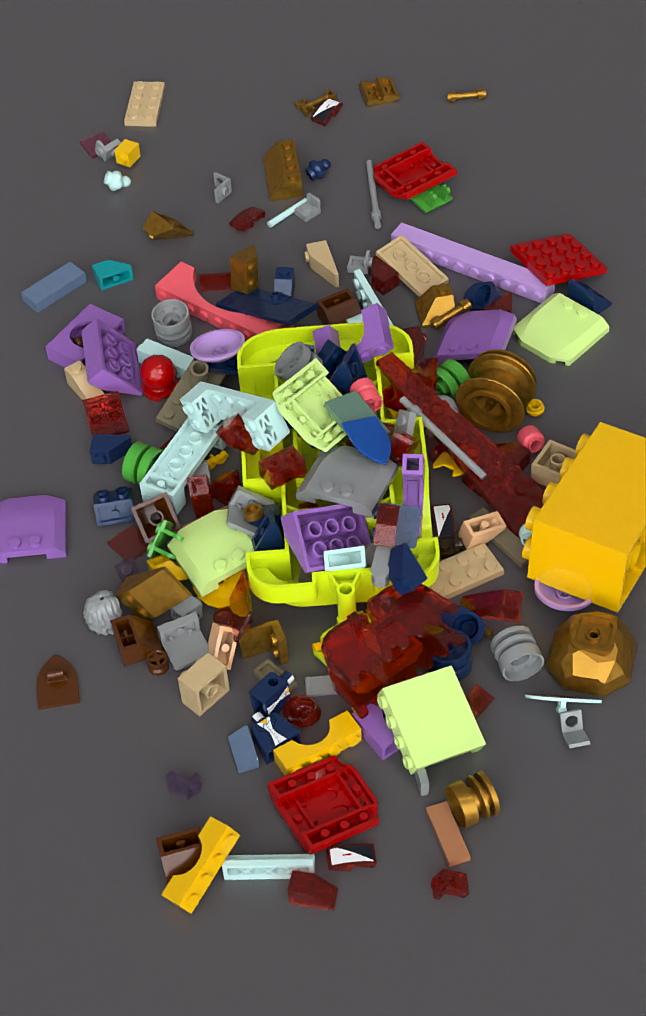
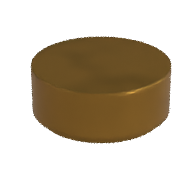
[243,504,264,522]

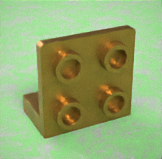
[238,619,289,665]

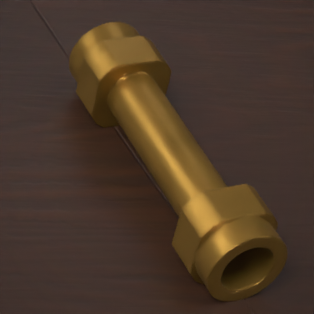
[447,88,486,102]
[430,299,472,330]

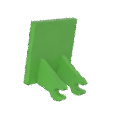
[410,184,453,213]
[147,520,184,559]

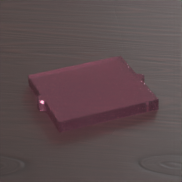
[80,132,111,159]

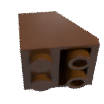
[316,288,361,325]
[110,614,163,666]
[156,826,202,885]

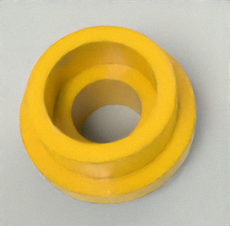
[526,399,545,416]

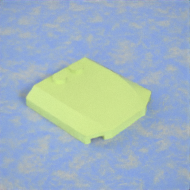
[512,293,609,366]
[272,358,347,452]
[167,509,254,597]

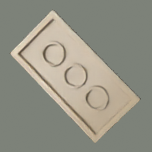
[124,81,165,127]
[375,235,449,297]
[423,542,504,606]

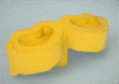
[202,450,229,470]

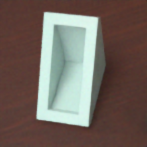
[324,546,367,571]

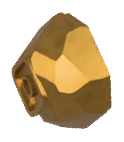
[546,611,637,697]

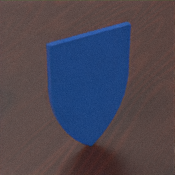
[341,416,391,465]

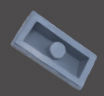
[228,725,259,773]

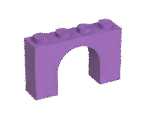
[313,303,394,375]
[46,304,126,367]
[402,454,425,539]
[352,672,424,761]

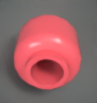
[517,425,545,454]

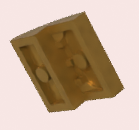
[359,77,400,105]

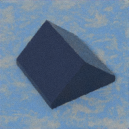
[568,278,612,314]
[331,343,367,393]

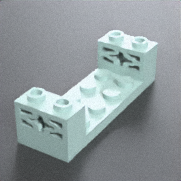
[180,381,290,451]
[140,417,232,515]

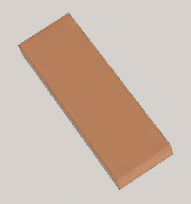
[426,801,471,867]

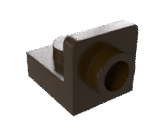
[438,531,463,559]

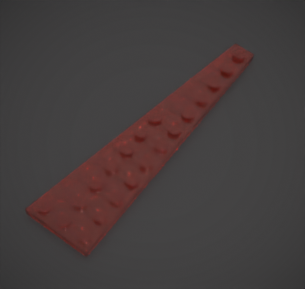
[376,352,545,537]

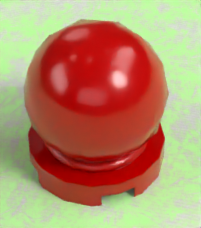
[140,355,178,402]

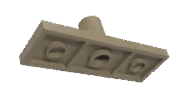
[156,358,228,432]

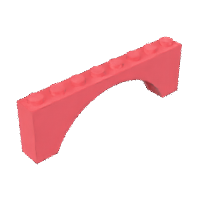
[155,262,294,341]

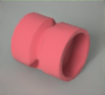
[350,378,383,413]

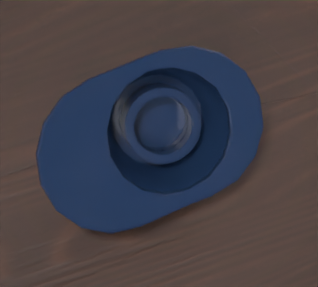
[464,281,503,310]
[439,605,485,645]

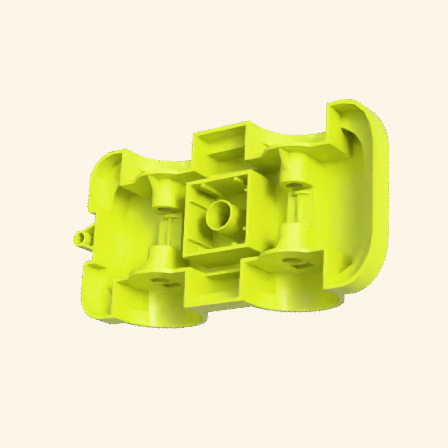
[237,322,440,629]

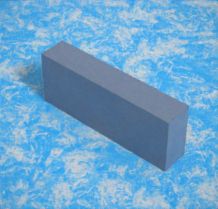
[21,262,87,313]

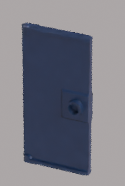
[216,289,318,326]

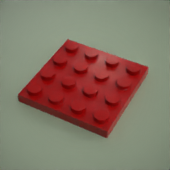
[510,233,607,286]

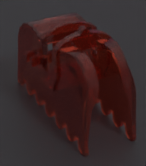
[321,584,466,719]

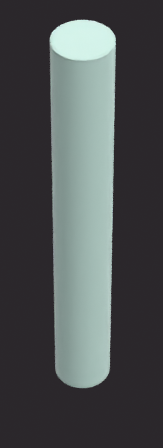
[267,198,307,228]

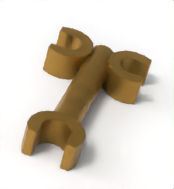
[294,89,337,117]

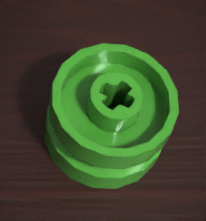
[425,359,471,403]
[122,441,164,485]

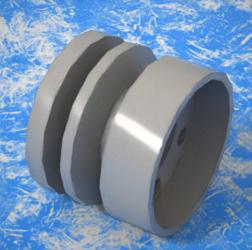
[152,299,193,347]
[490,626,544,681]

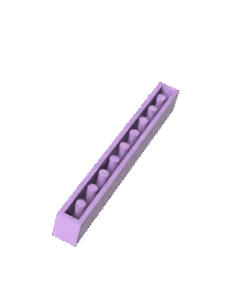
[391,222,555,303]

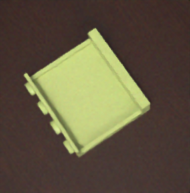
[377,665,486,775]

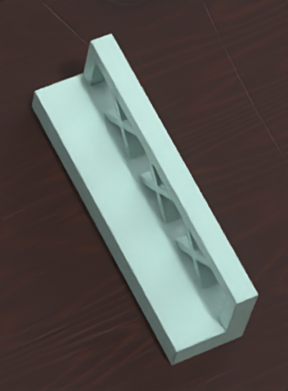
[222,854,315,880]

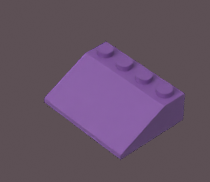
[82,318,143,396]
[280,504,371,573]

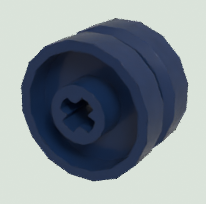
[425,628,473,681]

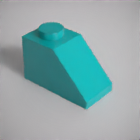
[92,260,134,291]

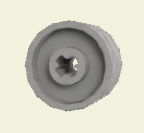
[274,342,323,381]

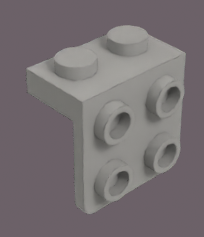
[226,485,275,537]
[157,612,209,670]

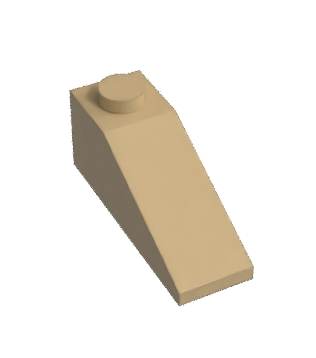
[304,240,339,287]
[64,360,111,414]

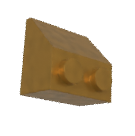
[230,245,259,295]

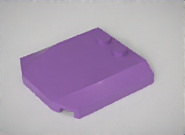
[431,309,517,367]
[0,495,67,564]

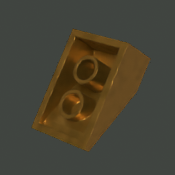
[116,566,191,620]

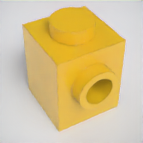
[114,139,141,167]

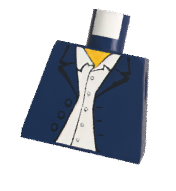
[249,671,294,717]
[251,712,301,765]

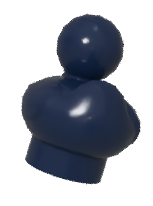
[305,159,331,181]

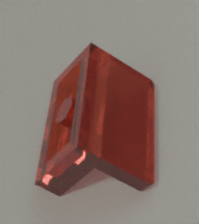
[199,272,233,292]

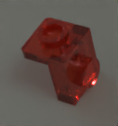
[466,684,495,718]
[431,869,469,900]

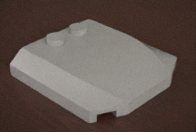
[296,445,398,517]

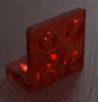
[82,391,130,438]

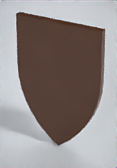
[37,655,80,710]

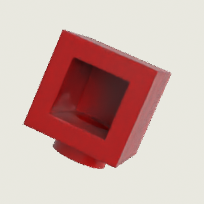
[383,382,414,412]

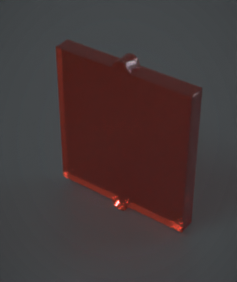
[107,525,149,564]

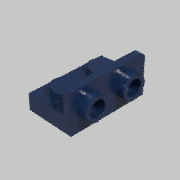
[318,339,347,379]

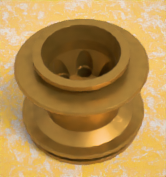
[455,349,537,433]

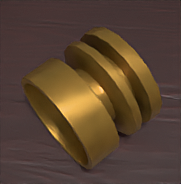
[445,771,500,829]

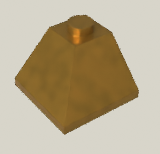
[142,211,194,240]
[415,283,455,328]

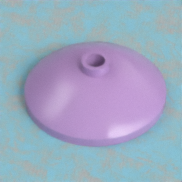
[190,329,245,363]
[534,579,591,611]

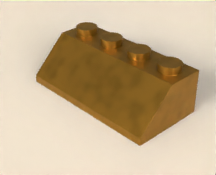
[263,139,303,201]

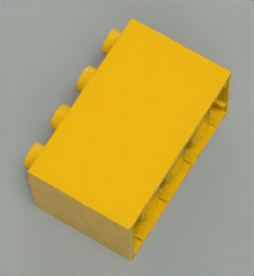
[522,422,646,613]

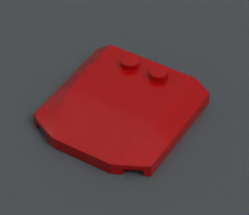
[373,141,457,200]
[267,755,379,855]

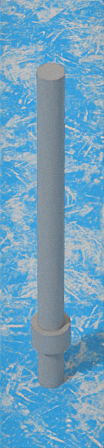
[366,160,382,229]
[399,396,487,480]

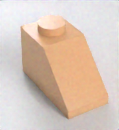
[458,511,507,550]
[208,622,240,670]

